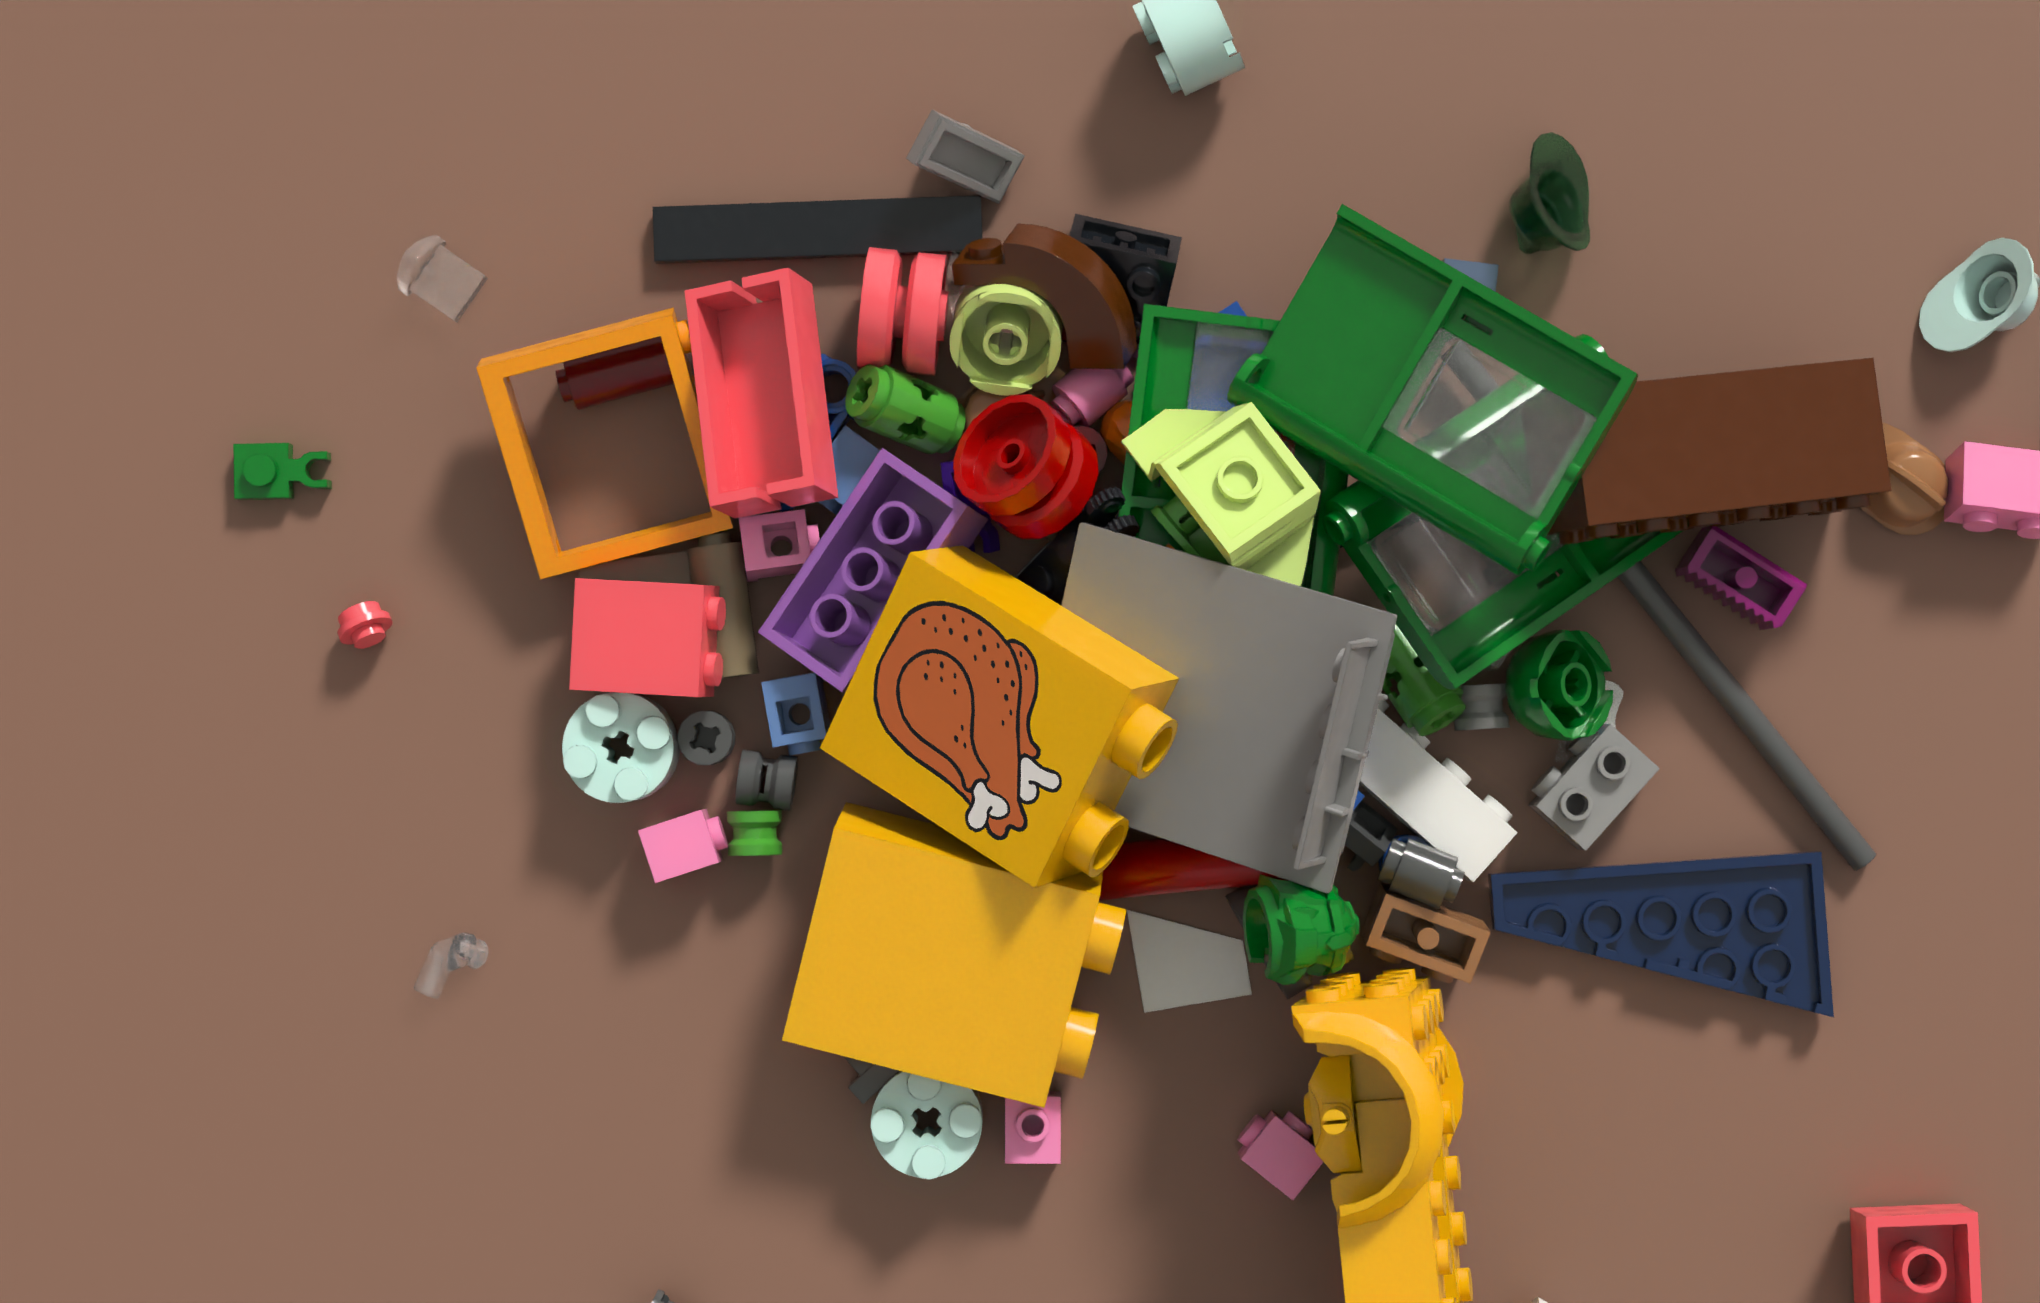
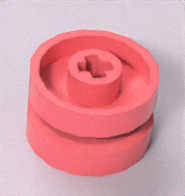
[857,247,949,377]

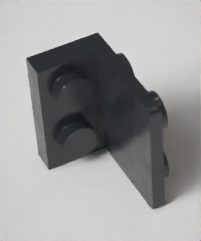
[1062,214,1182,358]

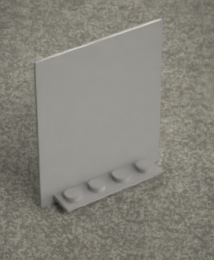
[1061,523,1397,893]

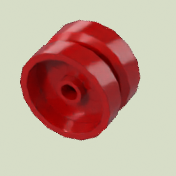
[953,394,1099,539]

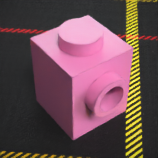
[638,808,728,883]
[1005,1091,1061,1164]
[1237,1110,1323,1200]

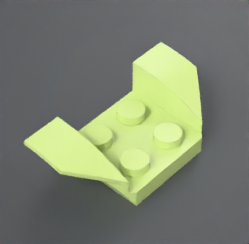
[1121,402,1321,586]

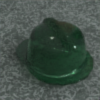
[1509,132,1590,254]

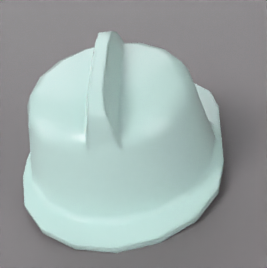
[1919,238,2040,352]

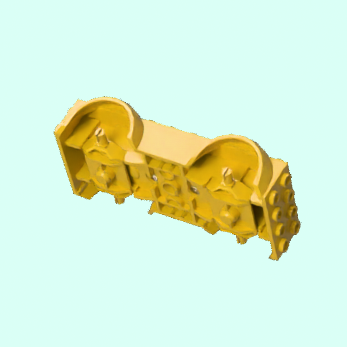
[1291,967,1473,1303]

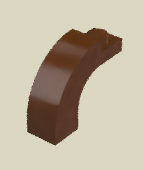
[952,223,1137,369]

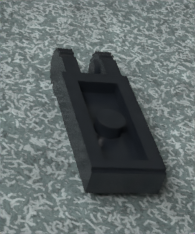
[1017,486,1140,605]

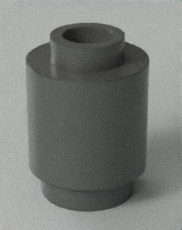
[1377,838,1465,909]

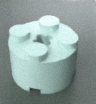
[1132,0,1245,96]
[562,692,680,803]
[870,1071,983,1180]

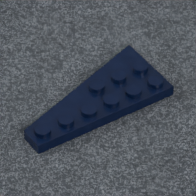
[1488,851,1834,1018]

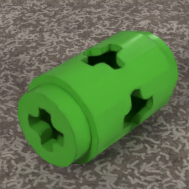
[845,364,966,455]
[1382,625,1466,736]

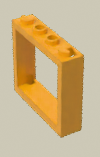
[476,307,733,580]

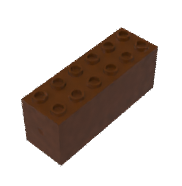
[1520,358,1892,545]

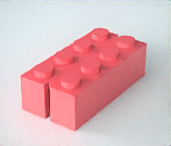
[685,268,839,519]

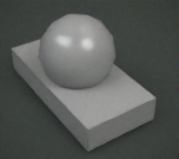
[906,109,1025,204]

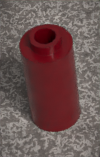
[556,336,674,410]

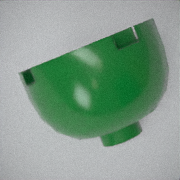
[1505,629,1613,741]

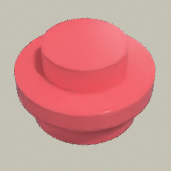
[337,601,392,649]

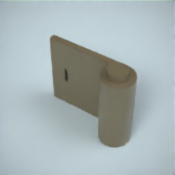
[578,533,759,695]

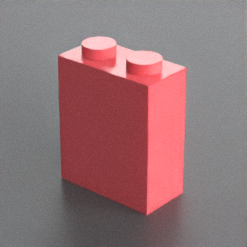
[569,578,726,697]

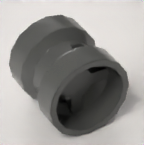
[735,749,798,811]

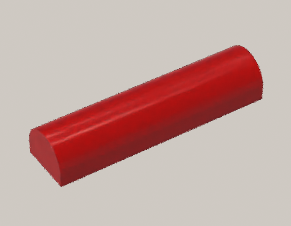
[1099,838,1289,901]

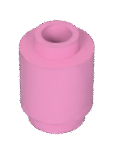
[1051,366,1134,427]

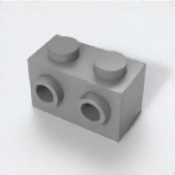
[1529,724,1660,851]

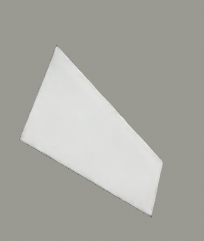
[1127,910,1252,1013]

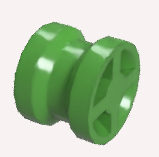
[727,810,783,856]

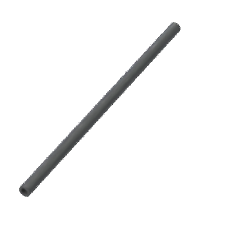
[1441,340,1876,871]

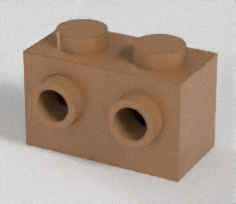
[1361,882,1491,984]

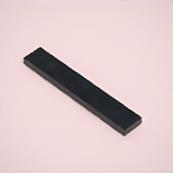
[653,195,982,264]

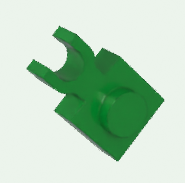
[233,443,332,500]

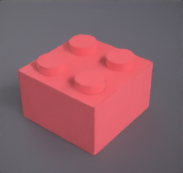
[1850,1203,1982,1303]

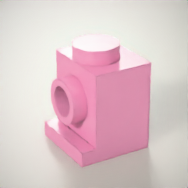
[739,509,820,582]

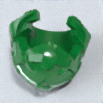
[1243,874,1360,985]

